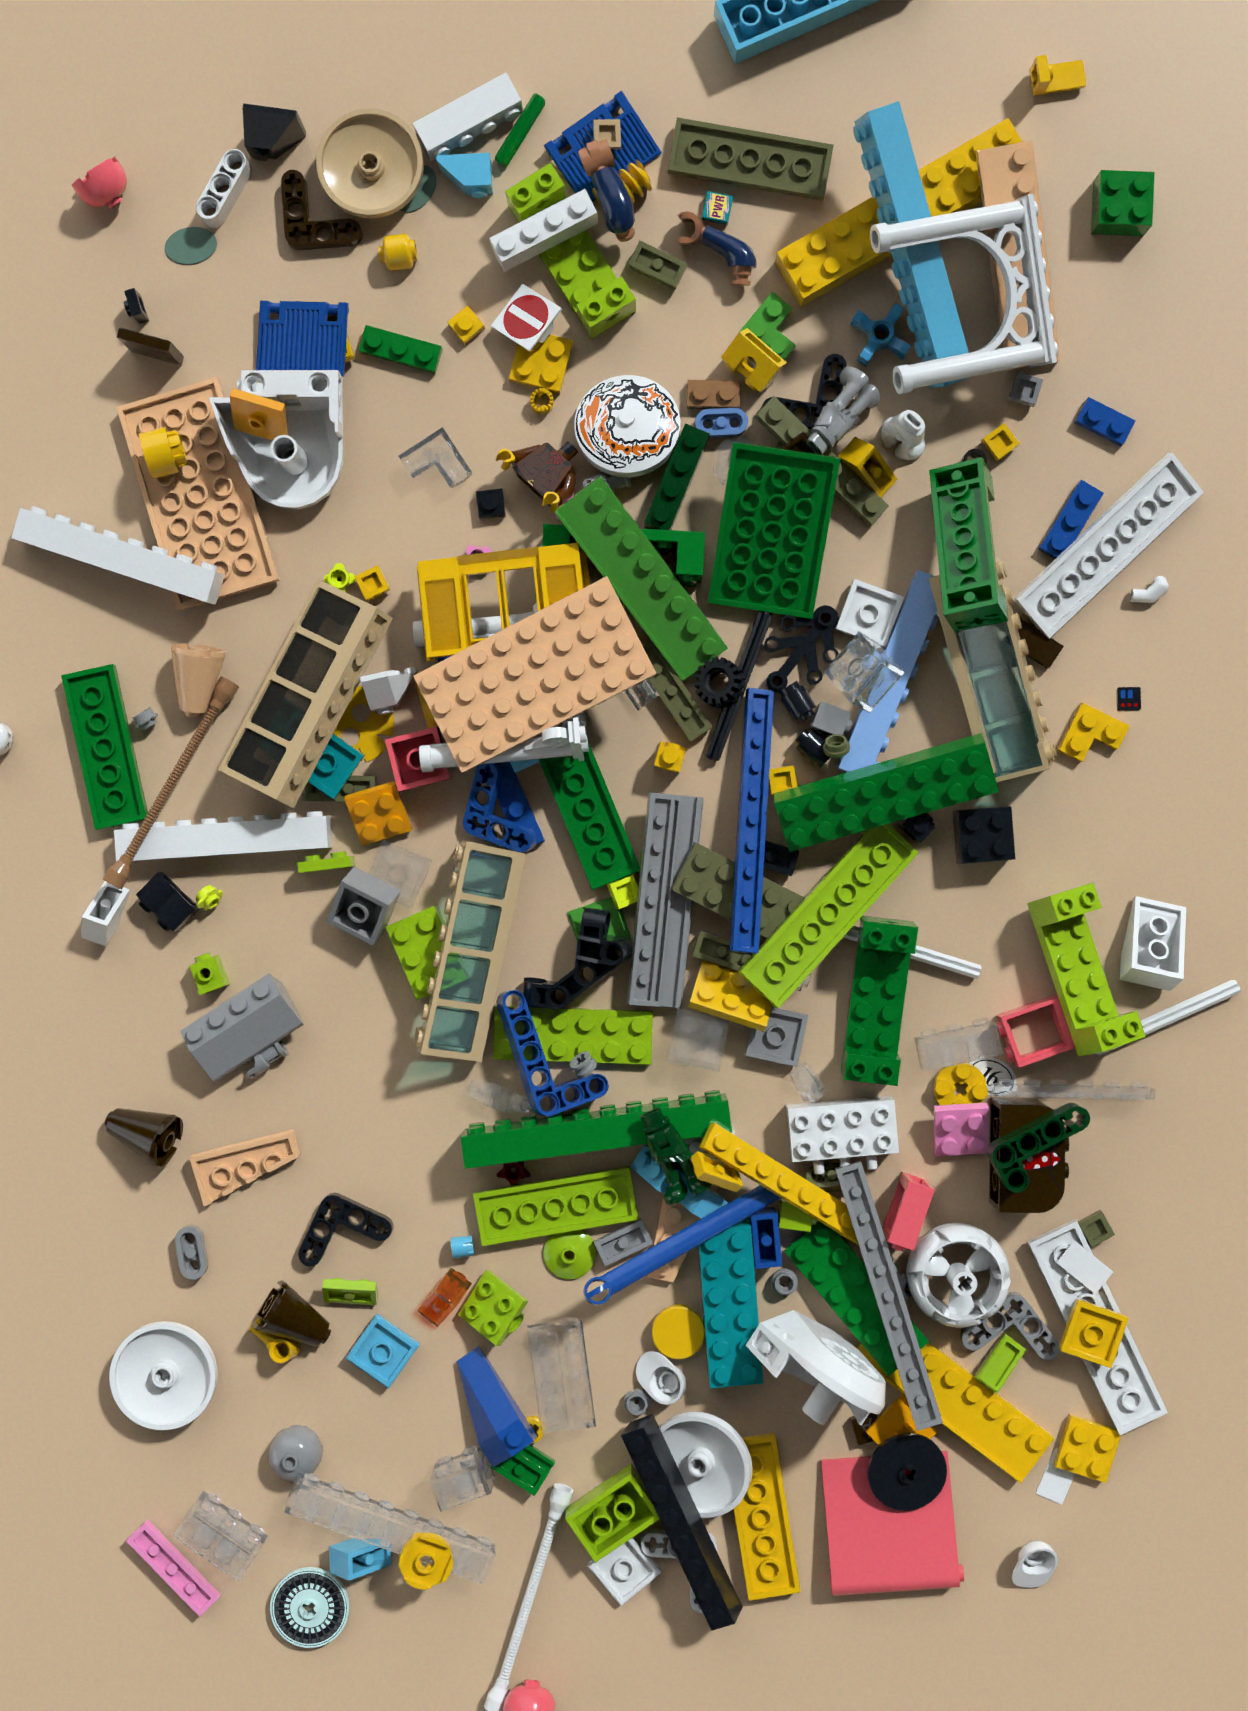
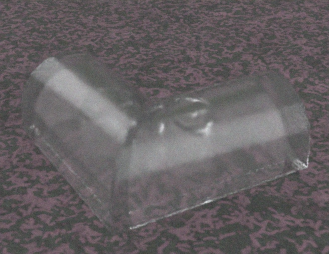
[399,427,472,488]

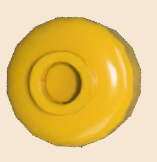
[378,233,418,271]

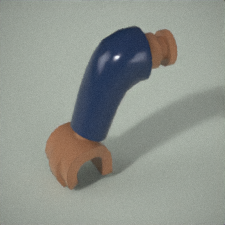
[578,139,635,242]
[677,211,757,286]

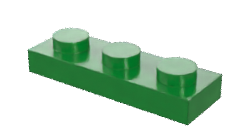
[359,325,443,374]

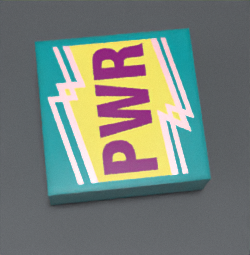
[702,191,733,225]

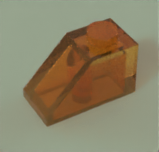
[417,1268,472,1327]

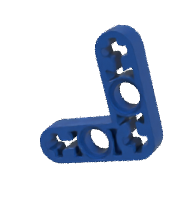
[463,763,537,853]

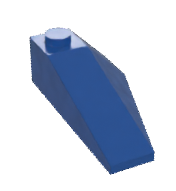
[457,1346,537,1467]

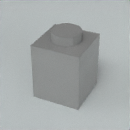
[809,701,853,736]

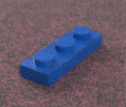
[1038,479,1104,559]

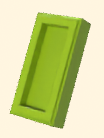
[974,1333,1026,1394]

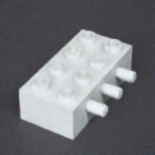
[785,1095,899,1174]

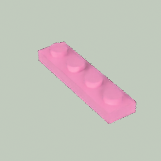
[126,1519,221,1617]

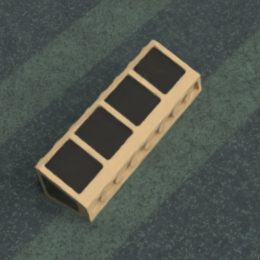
[218,579,393,808]

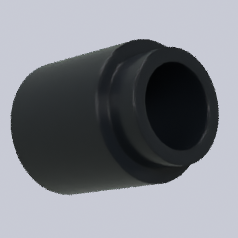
[779,681,816,722]
[795,729,830,768]

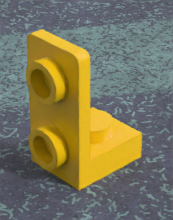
[1029,55,1086,96]

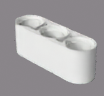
[196,149,252,228]

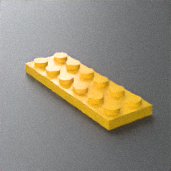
[734,1432,801,1601]

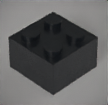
[952,806,1016,864]

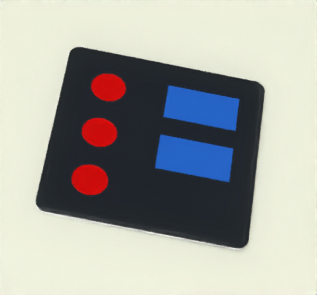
[1118,687,1141,710]

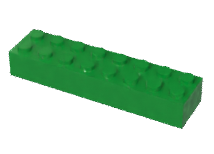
[774,733,999,852]

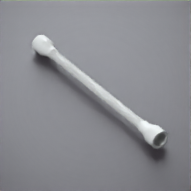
[484,1483,574,1711]

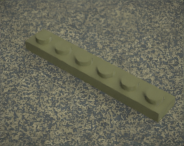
[754,396,889,527]

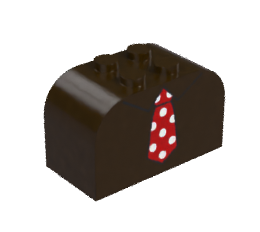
[989,1097,1069,1213]

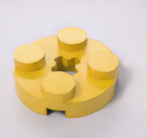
[933,1062,988,1105]
[399,1532,453,1590]

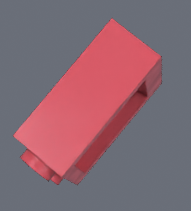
[995,994,1075,1068]
[882,1172,935,1252]

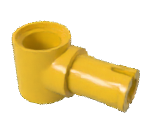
[249,1317,300,1363]

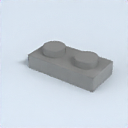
[594,1218,653,1266]

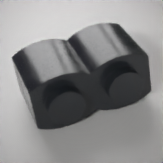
[136,872,200,932]

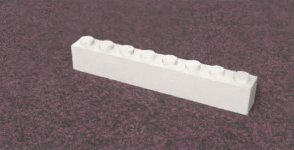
[11,506,225,605]
[114,811,332,862]

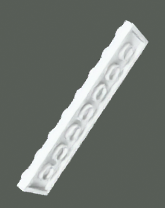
[1014,452,1204,639]
[1027,1219,1168,1435]

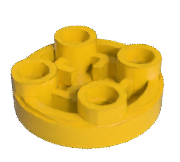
[652,1304,705,1359]

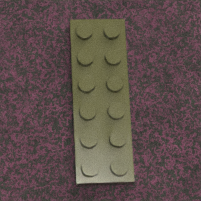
[668,117,834,201]
[671,842,804,939]

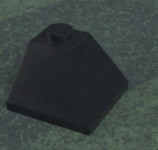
[242,103,306,161]

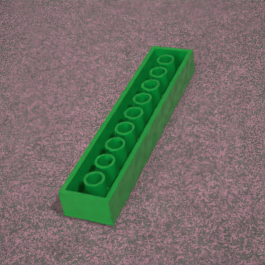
[460,1090,732,1169]

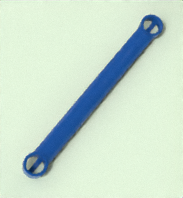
[583,1185,782,1306]

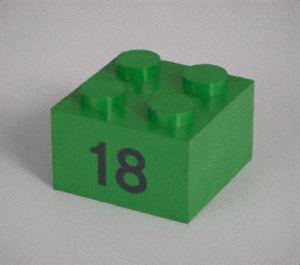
[1091,170,1155,236]

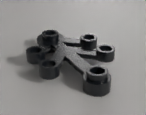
[764,605,839,693]

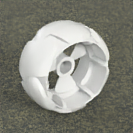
[906,1222,1011,1328]

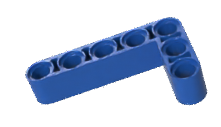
[496,990,609,1116]

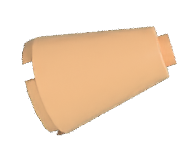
[171,643,226,718]

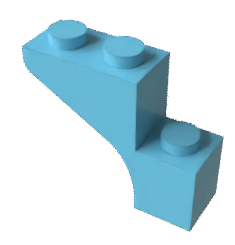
[630,1145,728,1218]

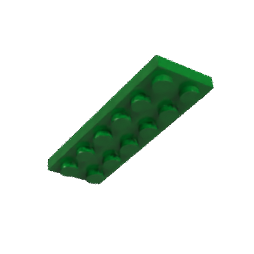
[61,664,148,830]
[539,741,641,890]
[784,1221,929,1376]

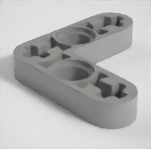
[960,1292,1060,1360]

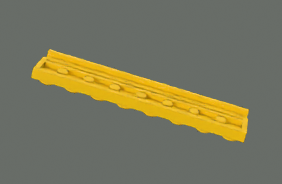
[855,1342,1055,1484]

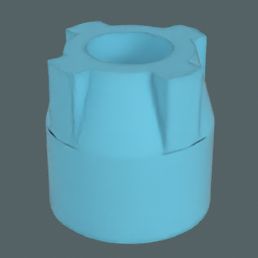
[451,1236,474,1259]

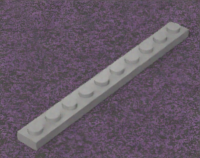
[835,1161,943,1431]

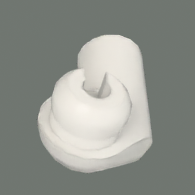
[1130,576,1169,603]

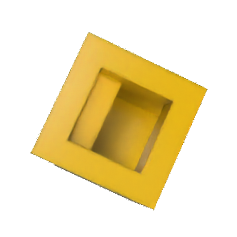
[654,741,686,773]

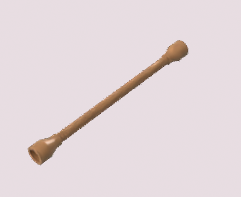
[103,676,239,890]

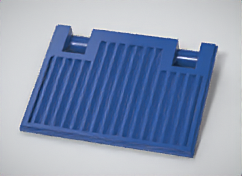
[544,91,662,202]
[256,300,349,377]

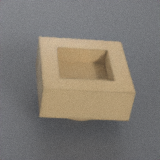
[593,119,621,150]

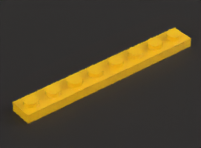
[699,1123,859,1246]

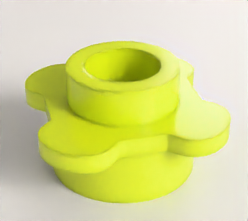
[324,563,356,592]
[196,885,223,911]

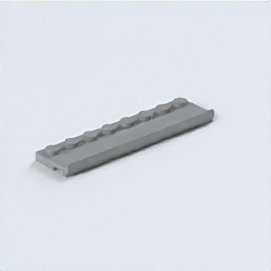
[627,792,704,1008]

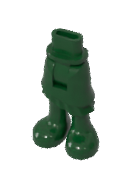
[640,1108,712,1205]

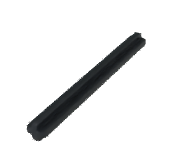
[705,611,772,761]

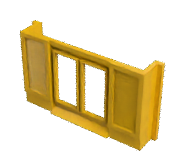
[417,543,590,662]

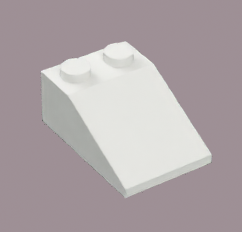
[1119,896,1186,991]

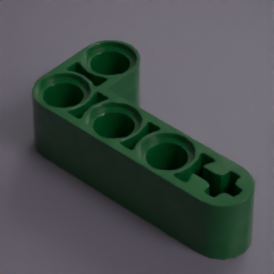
[987,1103,1090,1193]

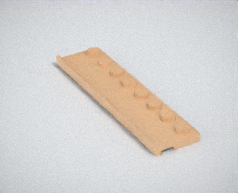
[975,140,1060,371]

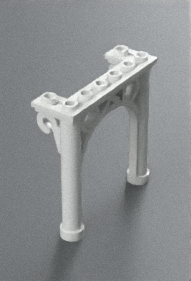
[870,194,1058,394]
[413,603,589,772]

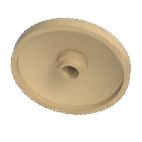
[316,108,424,219]

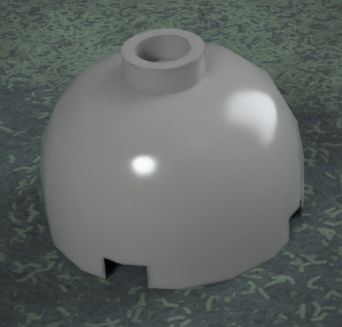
[268,1424,323,1482]

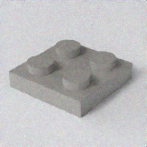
[745,1007,808,1067]

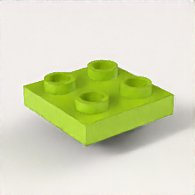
[458,1270,528,1346]

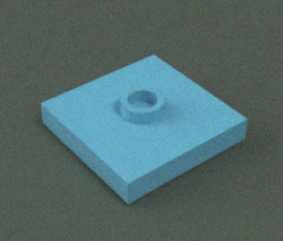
[346,1313,420,1389]

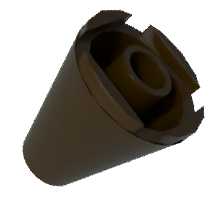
[105,1108,183,1167]
[254,1280,331,1346]

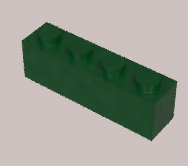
[644,423,710,530]

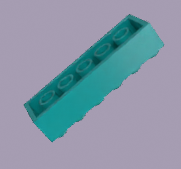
[698,1218,763,1388]

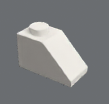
[81,881,130,946]

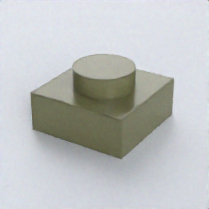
[1078,1210,1115,1247]

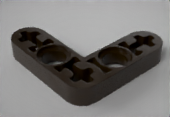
[281,170,363,250]

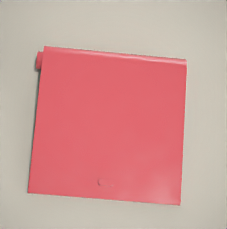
[821,1451,964,1596]

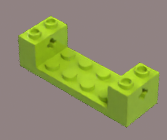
[505,162,636,340]
[1027,883,1146,1056]

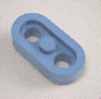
[695,408,748,438]

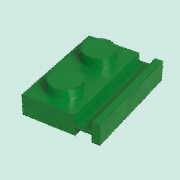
[490,1444,555,1496]

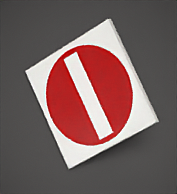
[491,284,562,352]

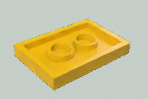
[688,960,772,1032]

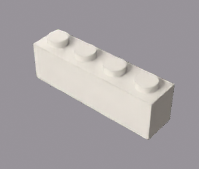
[413,73,523,161]
[489,189,598,272]

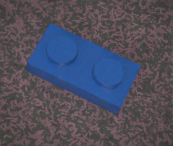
[1074,397,1136,446]

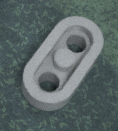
[175,1225,208,1280]

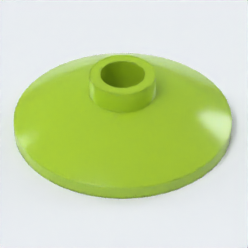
[543,1229,596,1279]

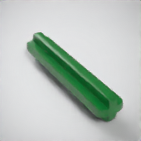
[495,93,545,167]

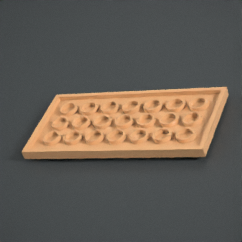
[116,377,280,611]
[413,576,657,773]

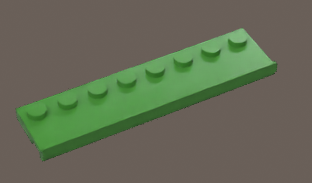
[555,475,728,681]

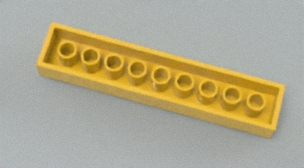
[774,118,1023,308]

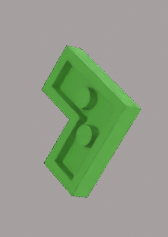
[739,291,796,360]

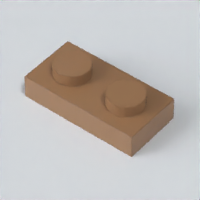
[687,380,741,409]

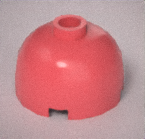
[71,156,127,209]
[503,1679,555,1711]

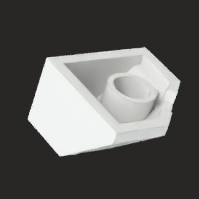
[360,667,418,715]

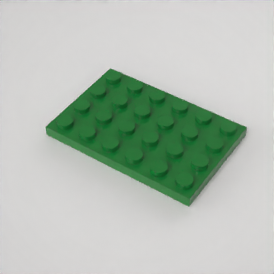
[708,442,840,619]

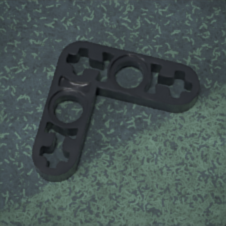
[761,354,847,430]
[298,1193,394,1266]

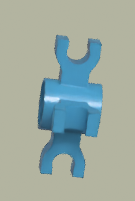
[850,303,911,367]

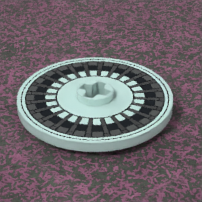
[270,1567,350,1648]

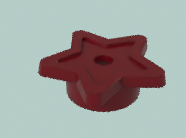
[496,1161,531,1186]

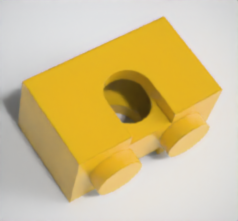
[721,328,787,392]

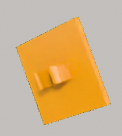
[865,1393,938,1446]

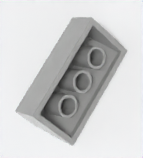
[180,974,304,1082]

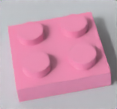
[933,1103,989,1157]

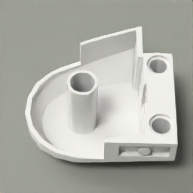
[209,370,343,510]
[746,1310,886,1426]

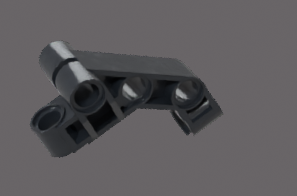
[522,907,633,1009]

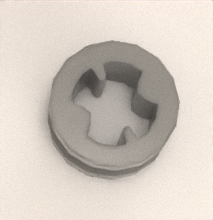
[570,1051,597,1078]

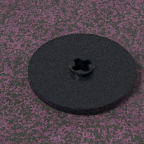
[867,1433,947,1511]

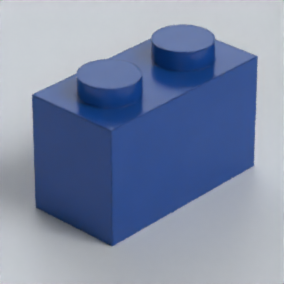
[748,1207,782,1269]

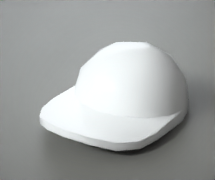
[636,1351,686,1405]
[1012,1540,1058,1588]

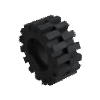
[694,657,746,708]

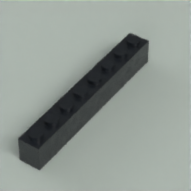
[621,1414,743,1631]

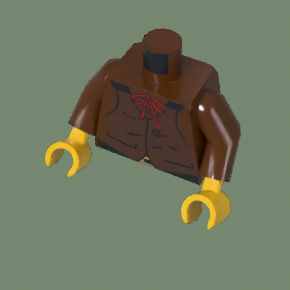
[495,441,578,513]

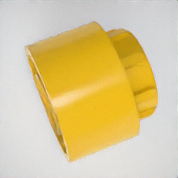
[139,427,188,479]

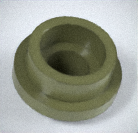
[823,734,850,758]

